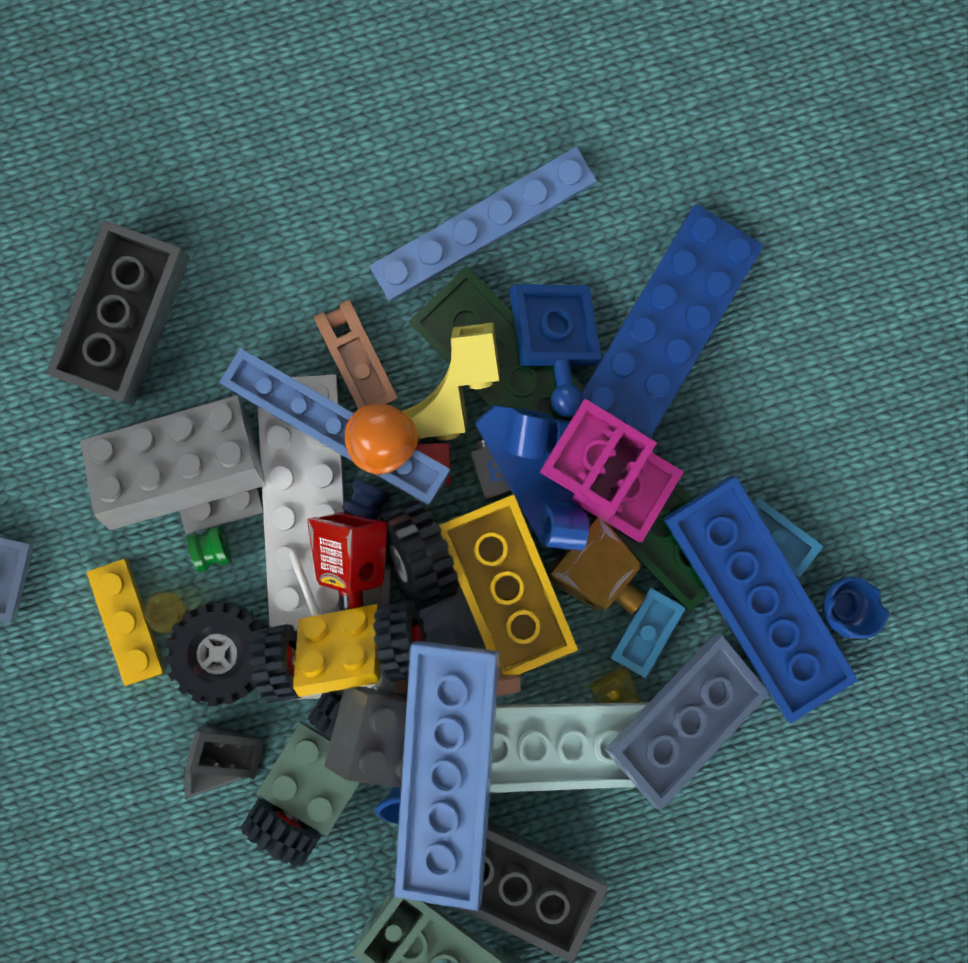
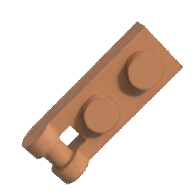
[313,299,399,409]

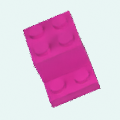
[540,399,683,543]

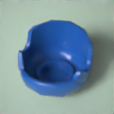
[822,577,889,639]

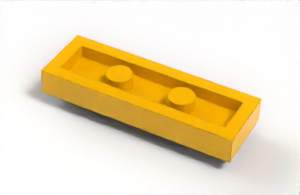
[86,558,166,687]

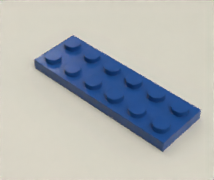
[582,203,764,438]
[663,475,858,724]

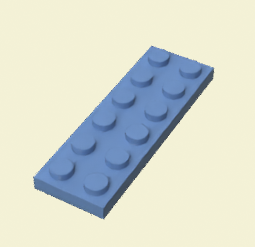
[394,641,500,911]

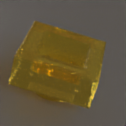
[588,666,640,703]

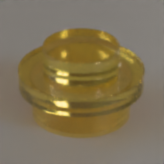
[144,592,186,633]

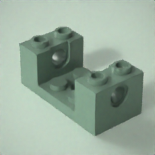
[352,886,527,963]

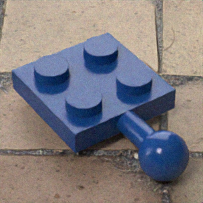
[509,284,602,417]

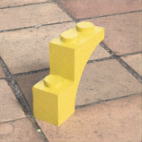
[402,322,500,441]

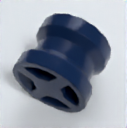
[342,479,391,520]

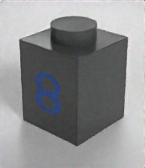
[470,440,511,500]

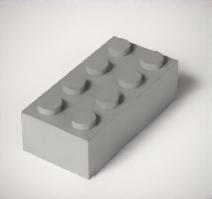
[80,395,266,530]

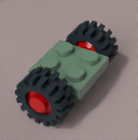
[240,691,360,867]

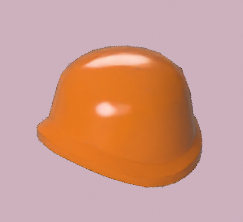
[345,404,418,474]

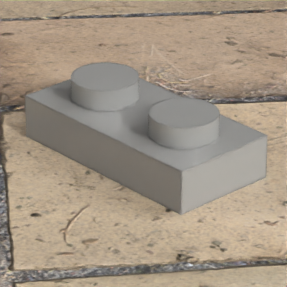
[179,488,263,534]

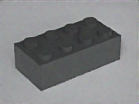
[46,220,190,406]
[324,686,491,798]
[457,820,608,963]

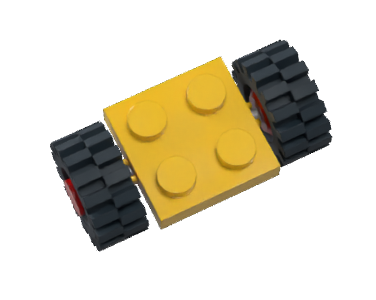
[249,601,427,704]

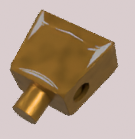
[547,517,646,614]

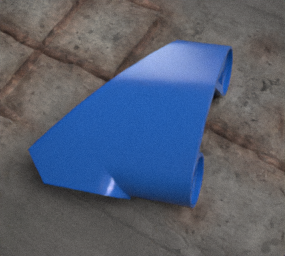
[475,405,589,551]

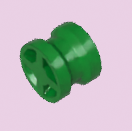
[186,525,231,573]

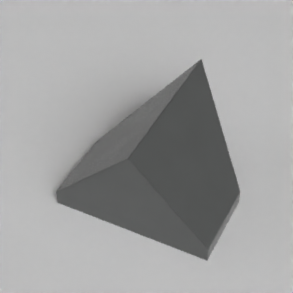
[184,722,265,800]

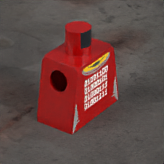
[307,512,387,611]

